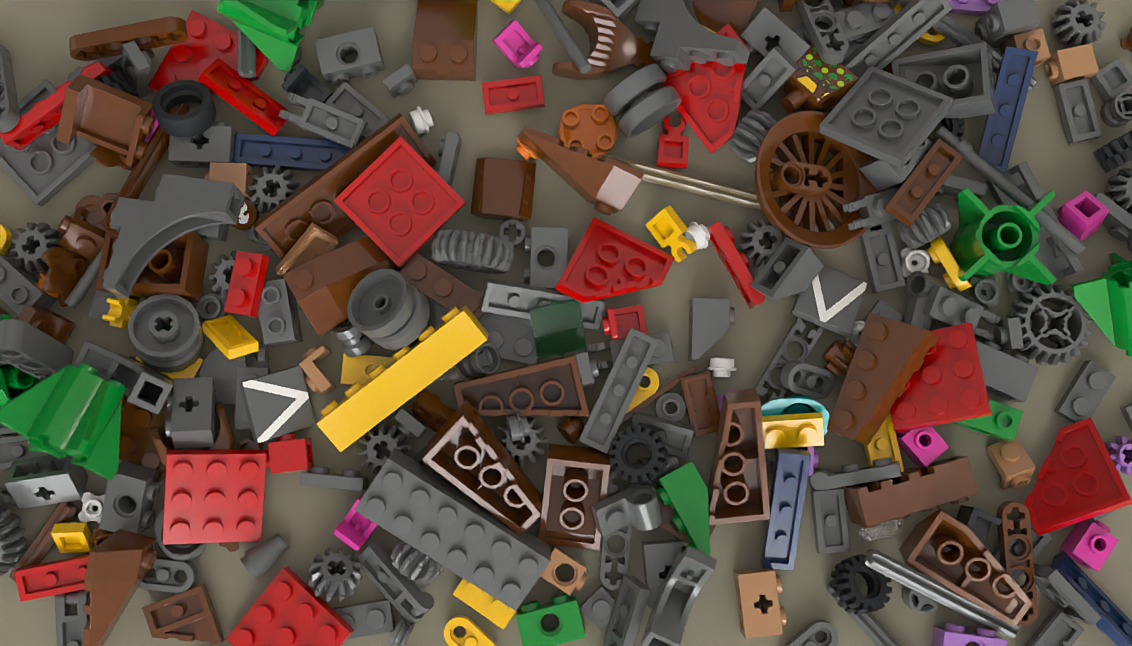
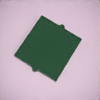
[529,299,586,359]

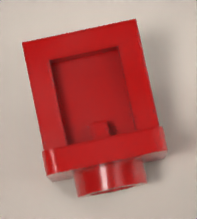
[601,305,647,341]

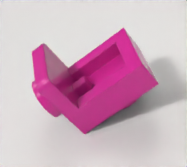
[491,20,544,68]
[333,494,378,551]

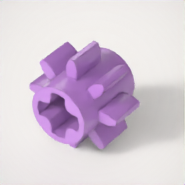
[1104,436,1132,475]

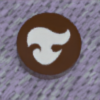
[231,199,259,231]

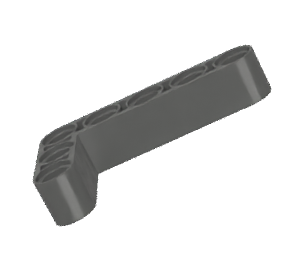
[0,319,74,381]

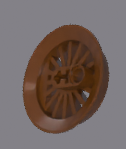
[755,111,880,249]

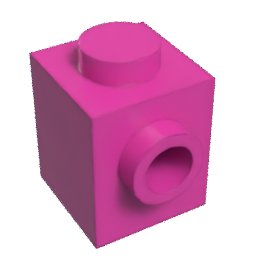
[1057,190,1110,241]
[896,426,949,467]
[1059,520,1119,571]

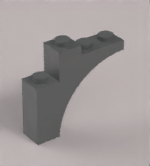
[635,0,750,73]
[102,173,245,299]

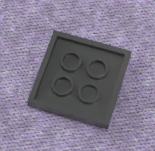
[820,66,953,169]
[0,79,96,206]

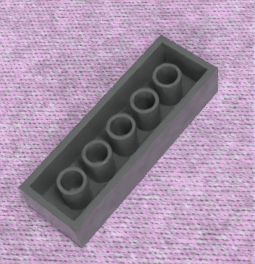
[355,448,552,611]

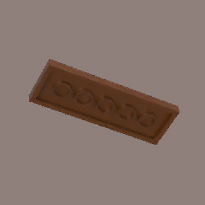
[253,113,437,259]

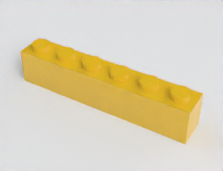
[317,305,489,452]

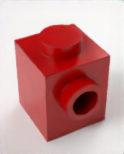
[266,434,314,474]

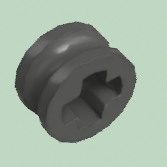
[499,219,526,248]
[388,618,414,646]

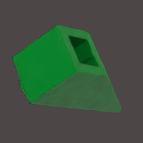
[656,461,711,556]

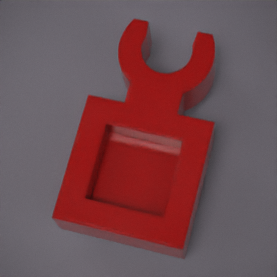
[656,116,689,169]

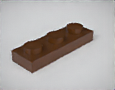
[884,139,964,227]
[399,253,484,321]

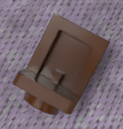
[57,208,106,261]

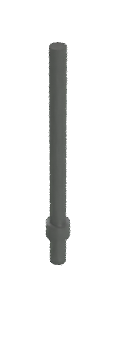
[935,126,1087,255]

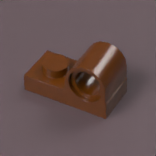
[16,305,76,345]

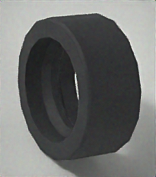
[152,80,217,138]

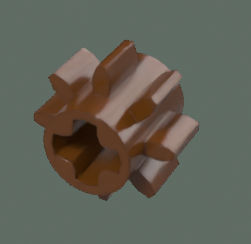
[822,339,857,377]

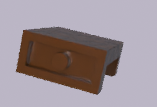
[56,74,155,167]

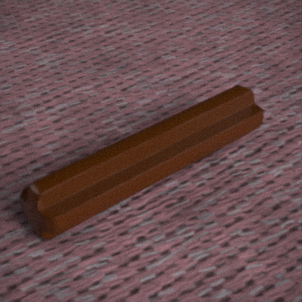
[10,502,77,582]

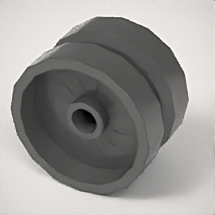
[603,63,682,138]
[347,269,430,350]
[127,294,205,373]

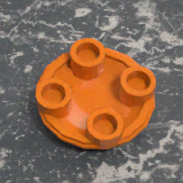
[558,104,617,159]

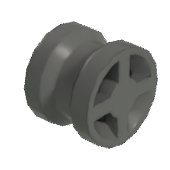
[902,585,939,614]

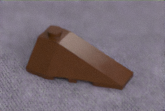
[517,126,644,215]
[283,236,397,336]
[899,509,1033,628]
[83,529,157,646]

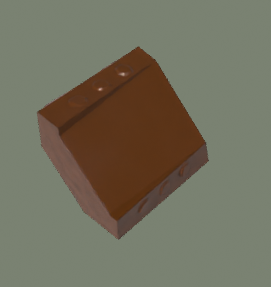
[470,157,536,221]

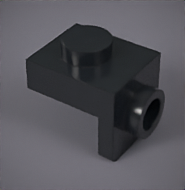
[281,64,333,109]

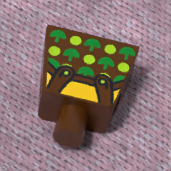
[781,44,858,113]

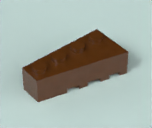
[826,313,939,445]
[841,456,978,528]

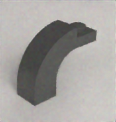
[73,340,174,414]
[640,546,717,646]

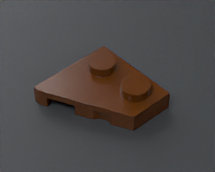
[142,584,225,644]

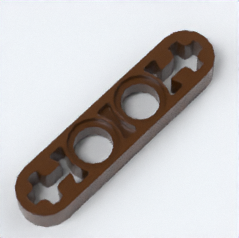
[69,16,188,61]
[996,501,1038,626]

